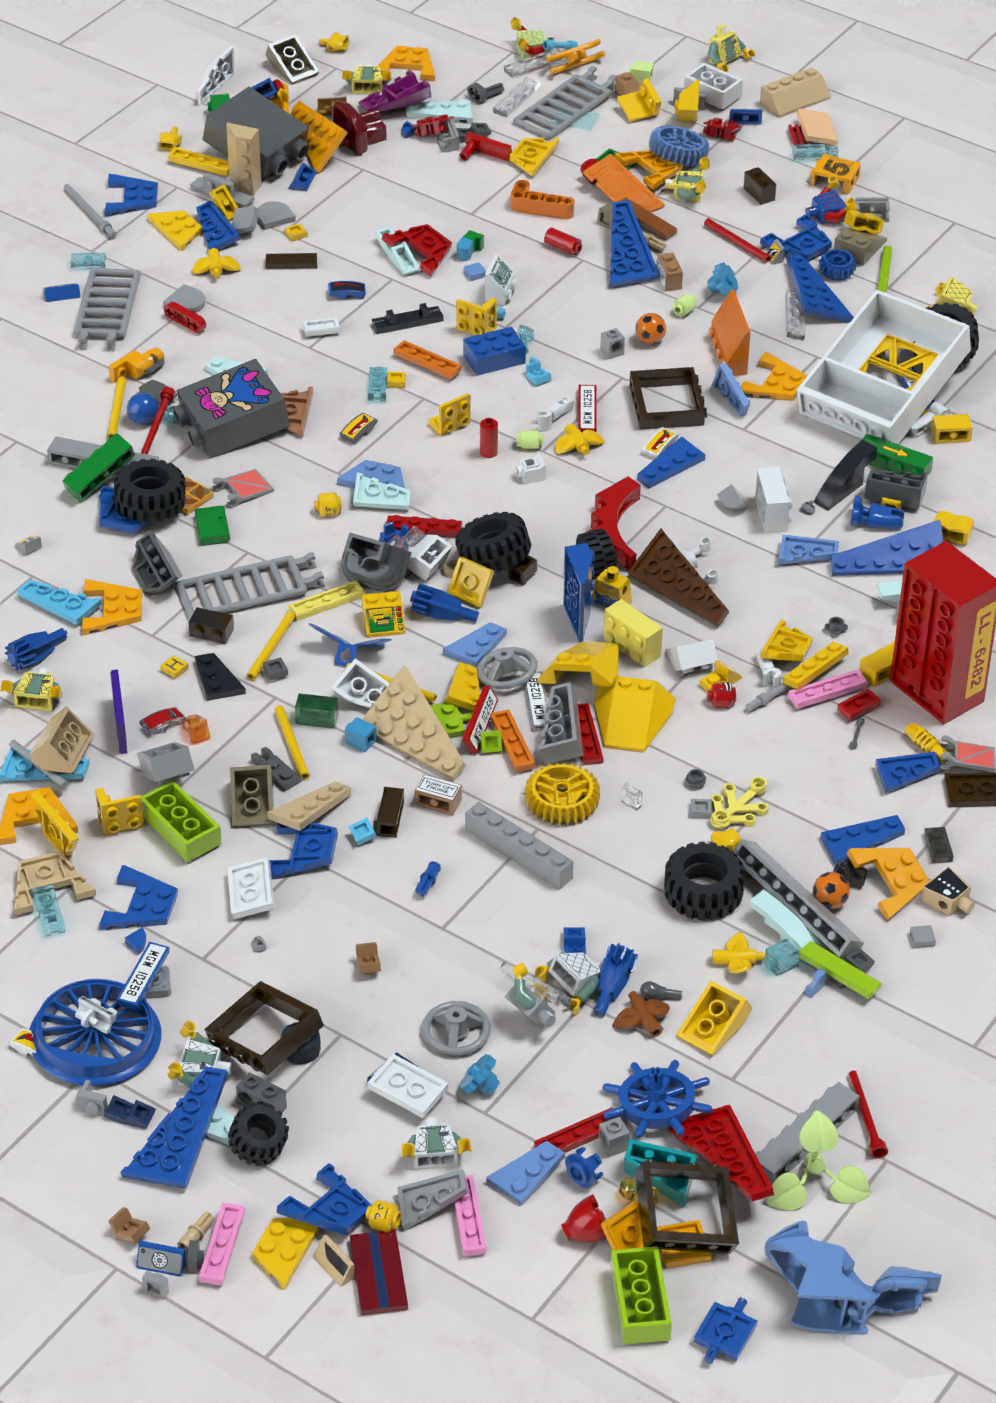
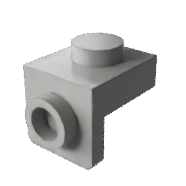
[76,1080,108,1116]

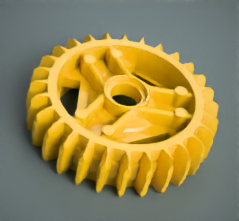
[525,762,600,825]

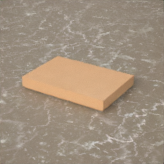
[797,108,838,145]

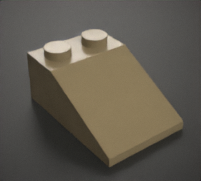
[266,34,319,84]
[834,228,887,266]
[230,765,274,827]

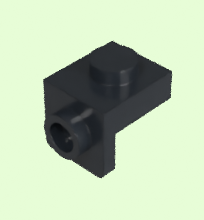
[833,857,868,889]

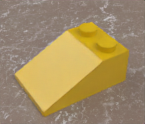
[676,980,753,1056]

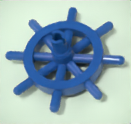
[602,1060,713,1138]

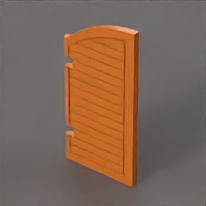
[583,154,665,212]

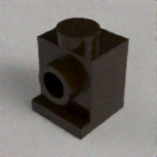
[508,555,537,586]

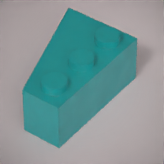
[624,1139,697,1207]

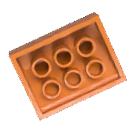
[708,290,751,376]

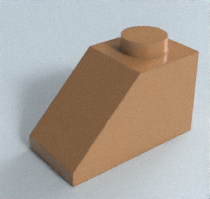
[615,72,640,96]

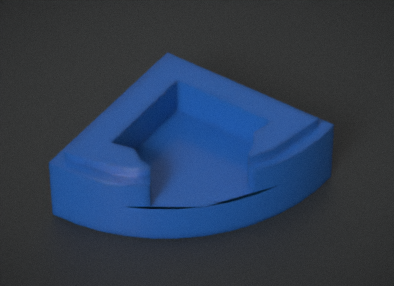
[402,121,416,138]
[125,927,146,954]

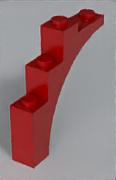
[590,476,641,570]

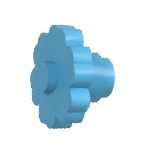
[707,262,738,297]
[459,1054,500,1095]

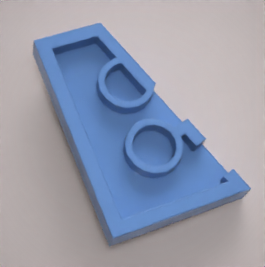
[712,362,750,416]
[778,535,839,565]
[443,622,507,668]
[486,1141,565,1205]

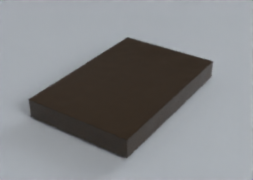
[944,772,996,807]

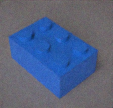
[463,327,526,376]

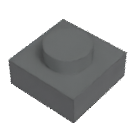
[263,657,288,680]
[187,1240,204,1274]

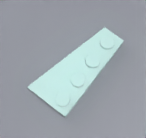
[405,99,473,123]

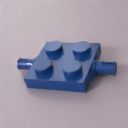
[694,1297,758,1364]

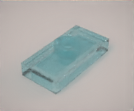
[71,253,106,269]

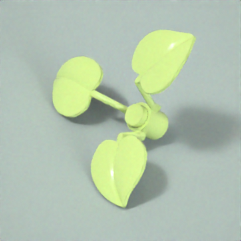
[767,1110,871,1211]

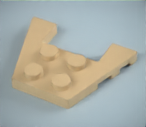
[14,851,96,915]

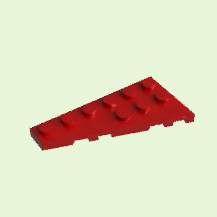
[667,1104,774,1202]

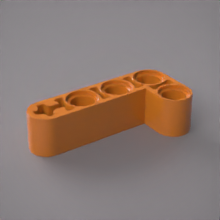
[511,180,575,219]

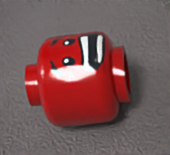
[707,682,736,708]

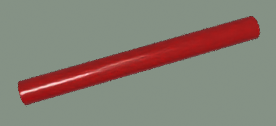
[704,218,770,263]

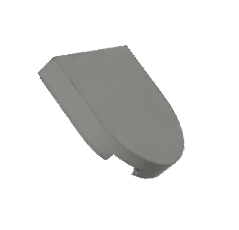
[257,201,296,229]
[163,284,205,312]

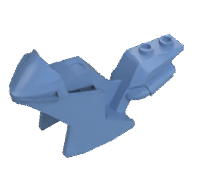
[765,1220,942,1334]

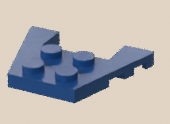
[105,174,158,217]
[760,213,832,261]
[100,486,149,533]
[269,822,338,879]
[99,865,178,930]
[276,1163,372,1235]

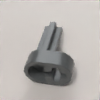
[467,83,504,103]

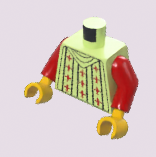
[511,17,554,60]

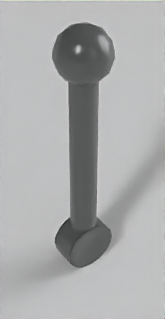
[849,718,865,750]

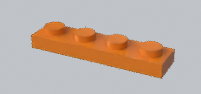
[394,340,462,380]
[490,709,535,772]

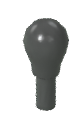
[640,981,682,1000]

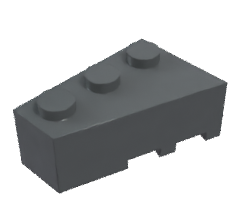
[864,471,928,509]

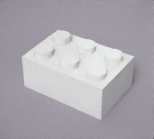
[684,63,743,110]
[755,466,792,533]

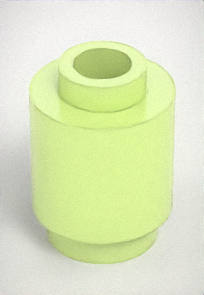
[672,294,697,317]
[517,430,543,449]

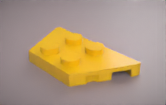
[510,138,559,176]
[147,210,202,251]
[760,619,813,662]
[30,791,79,858]
[252,1217,321,1289]

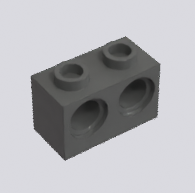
[236,1072,287,1113]

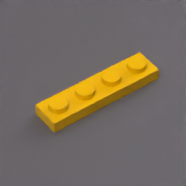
[168,147,229,176]
[783,641,849,690]

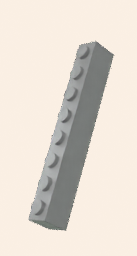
[733,839,864,958]

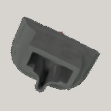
[341,532,412,592]

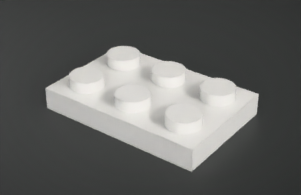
[227,857,274,919]
[367,1054,448,1118]

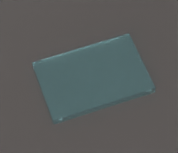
[551,109,600,131]

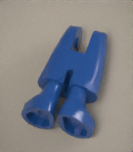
[850,495,904,529]

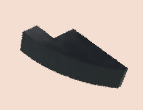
[814,440,877,511]

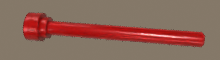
[141,387,176,455]
[848,1070,888,1159]

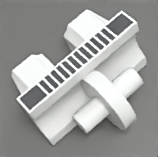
[75,996,117,1034]

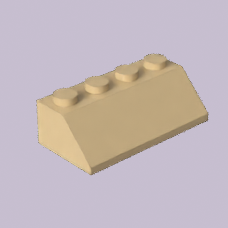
[760,67,831,118]
[226,123,261,196]
[29,706,94,773]

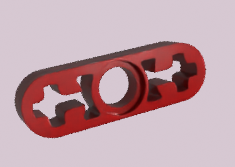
[163,301,207,333]

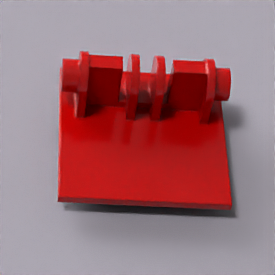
[411,114,454,137]
[703,118,742,141]

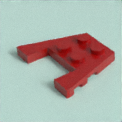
[381,224,453,277]

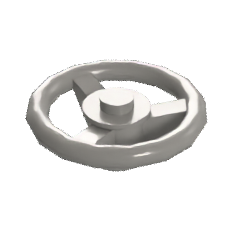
[477,647,538,689]
[421,1001,491,1056]

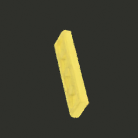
[288,580,365,621]

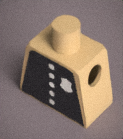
[921,867,975,915]

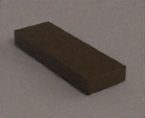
[266,253,317,269]

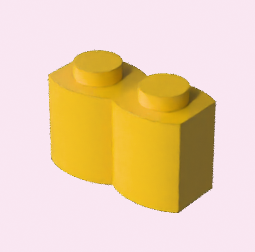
[844,210,884,234]
[934,511,974,545]

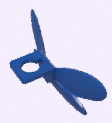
[308,623,392,666]

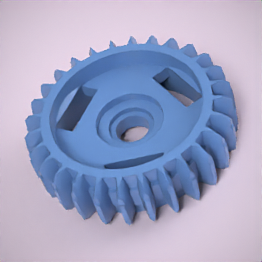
[649,125,710,166]

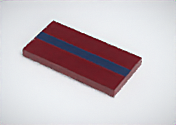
[350,1229,408,1316]

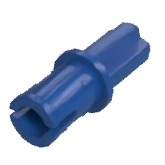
[415,861,441,896]

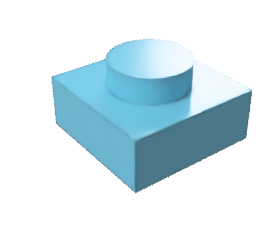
[349,818,377,846]

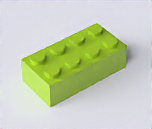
[141,780,222,862]
[610,1246,672,1345]

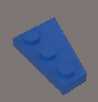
[875,752,940,793]

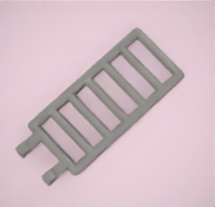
[513,66,616,139]
[73,268,141,351]
[176,552,325,619]

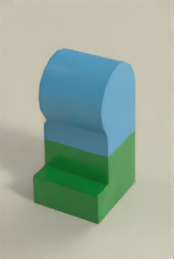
[456,230,484,261]

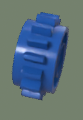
[819,249,857,280]

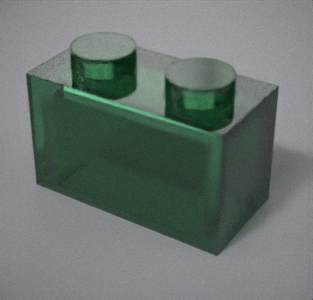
[295,693,339,729]

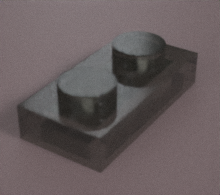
[924,827,954,864]

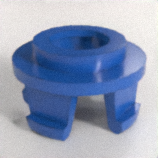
[379,522,410,547]
[565,1147,603,1188]

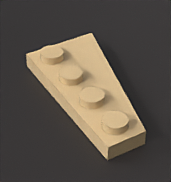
[267,782,351,831]

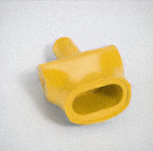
[319,32,349,52]
[159,126,182,151]
[710,827,741,851]

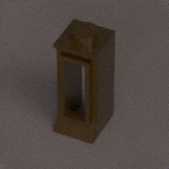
[373,787,404,838]

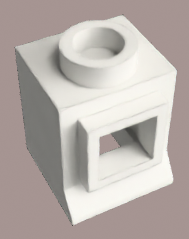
[516,454,545,484]

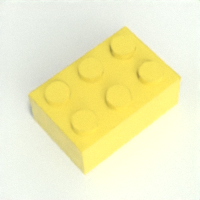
[603,599,663,667]

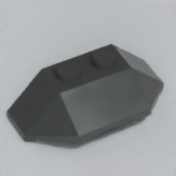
[132,530,183,594]

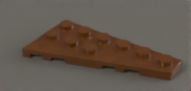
[628,528,729,627]

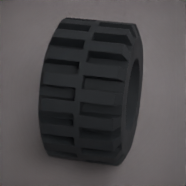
[576,528,616,580]
[228,1102,289,1166]

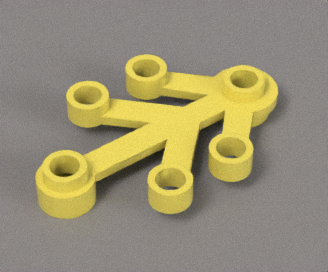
[710,777,768,828]

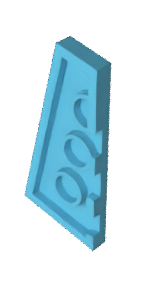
[17,580,102,625]
[0,748,90,781]

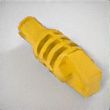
[904,723,950,761]

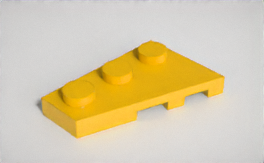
[445,661,480,711]

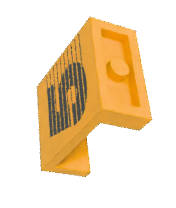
[810,154,861,194]

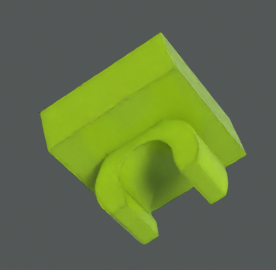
[480,730,502,753]

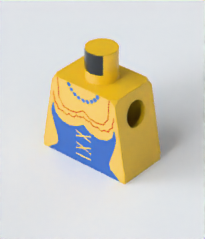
[592,566,632,607]

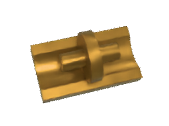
[317,97,347,115]

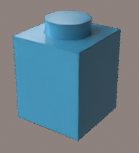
[344,717,377,752]

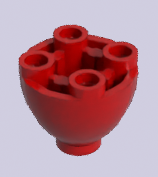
[561,1194,607,1243]

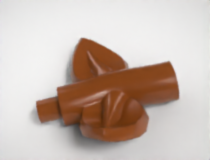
[613,991,670,1037]

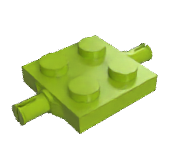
[430,702,473,738]

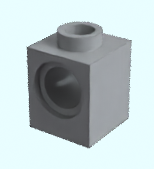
[600,328,625,359]
[599,1117,630,1157]

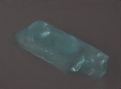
[792,144,838,160]

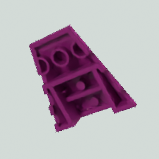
[358,70,432,111]

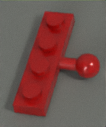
[386,515,462,537]

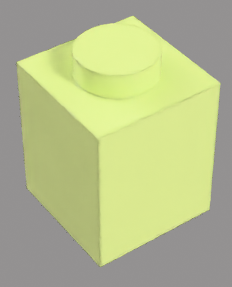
[629,61,653,84]

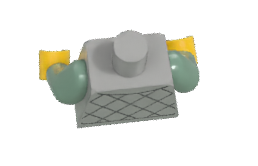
[504,963,556,1028]

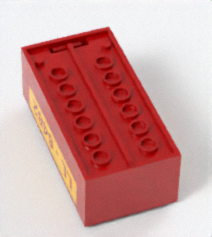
[890,541,996,725]

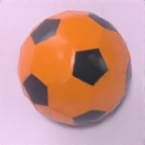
[635,313,666,344]
[813,872,850,909]

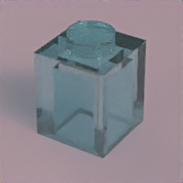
[764,939,799,977]

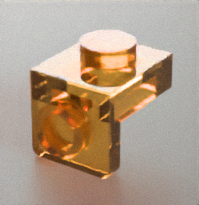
[181,714,210,744]

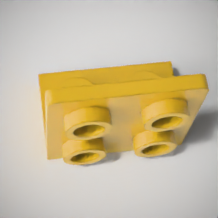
[617,78,662,122]
[456,298,497,335]
[428,393,471,436]
[95,788,144,835]

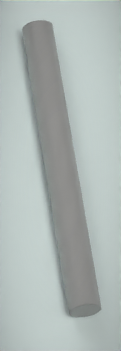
[9,740,68,788]

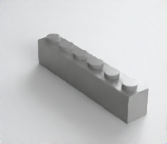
[47,436,159,477]
[465,802,574,890]
[755,1081,860,1185]

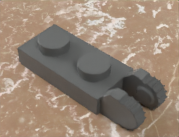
[251,747,301,791]

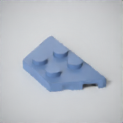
[337,460,405,488]

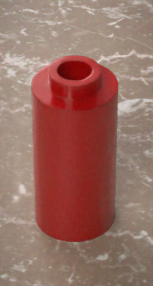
[544,227,582,255]
[480,418,498,458]

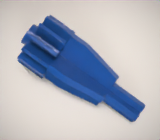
[410,583,479,623]
[5,628,68,671]
[594,943,638,1016]

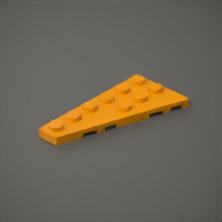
[290,101,348,173]

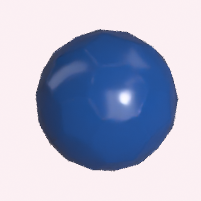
[126,393,159,425]

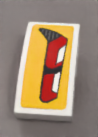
[642,427,679,458]
[9,1028,59,1057]

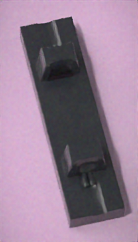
[372,303,444,334]

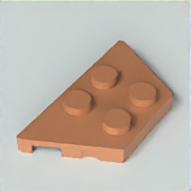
[281,387,314,436]

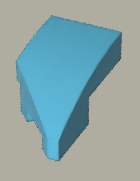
[526,357,551,386]

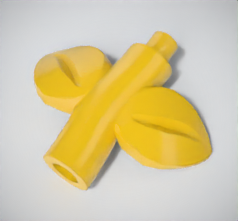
[192,248,241,278]
[555,423,604,455]
[712,931,764,973]

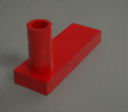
[459,132,512,162]

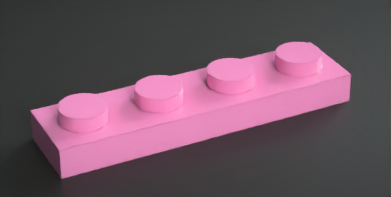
[788,669,868,709]
[454,1175,486,1256]
[199,1202,245,1286]

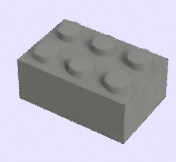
[137,742,195,784]

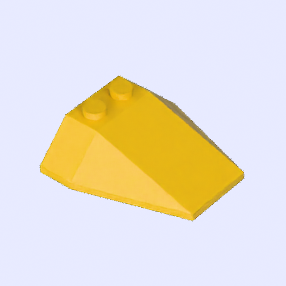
[537,641,619,687]
[594,676,675,752]

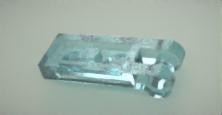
[368,367,387,402]
[32,884,66,937]

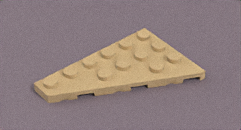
[362,665,466,781]

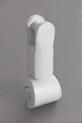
[537,397,574,432]
[909,402,951,438]
[755,650,781,689]

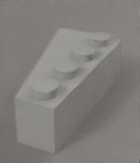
[538,682,583,765]

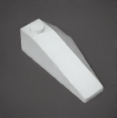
[197,47,235,105]
[331,658,389,708]

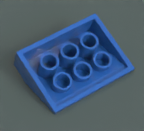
[563,543,595,642]

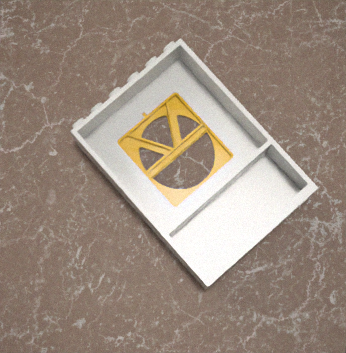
[797,290,971,444]

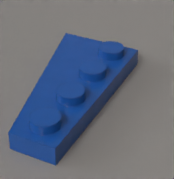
[196,200,241,250]
[637,436,706,488]
[820,815,905,865]

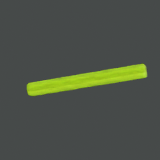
[878,245,893,293]

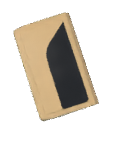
[314,1235,355,1286]

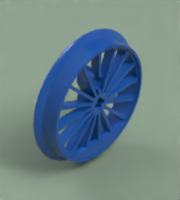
[29,979,162,1086]

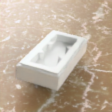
[303,318,340,337]

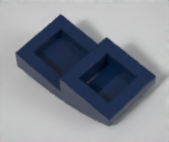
[104,1095,156,1128]

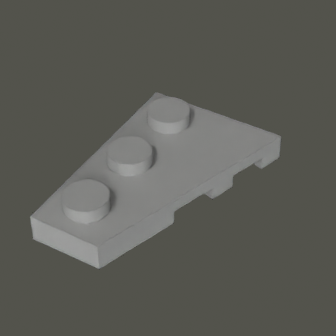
[397,1169,468,1231]

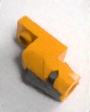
[109,347,165,383]

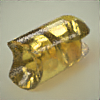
[619,1178,660,1206]

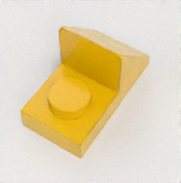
[209,184,238,221]
[699,660,742,691]

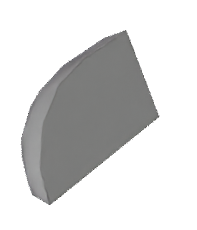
[717,484,747,510]

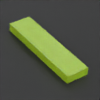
[798,941,882,999]

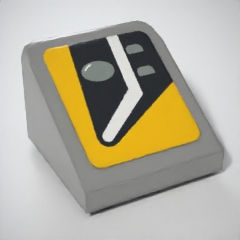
[767,239,785,265]
[15,536,42,555]

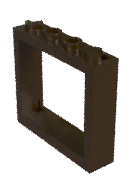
[629,367,707,430]
[204,981,324,1075]
[634,1160,739,1254]

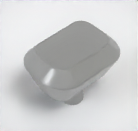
[801,500,815,514]
[252,936,267,951]

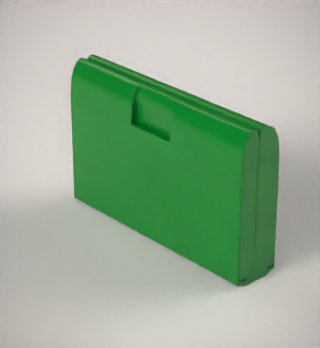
[195,506,230,546]

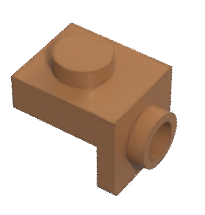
[355,942,381,975]
[109,1207,150,1244]

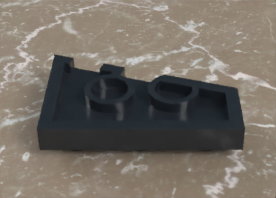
[194,653,246,701]

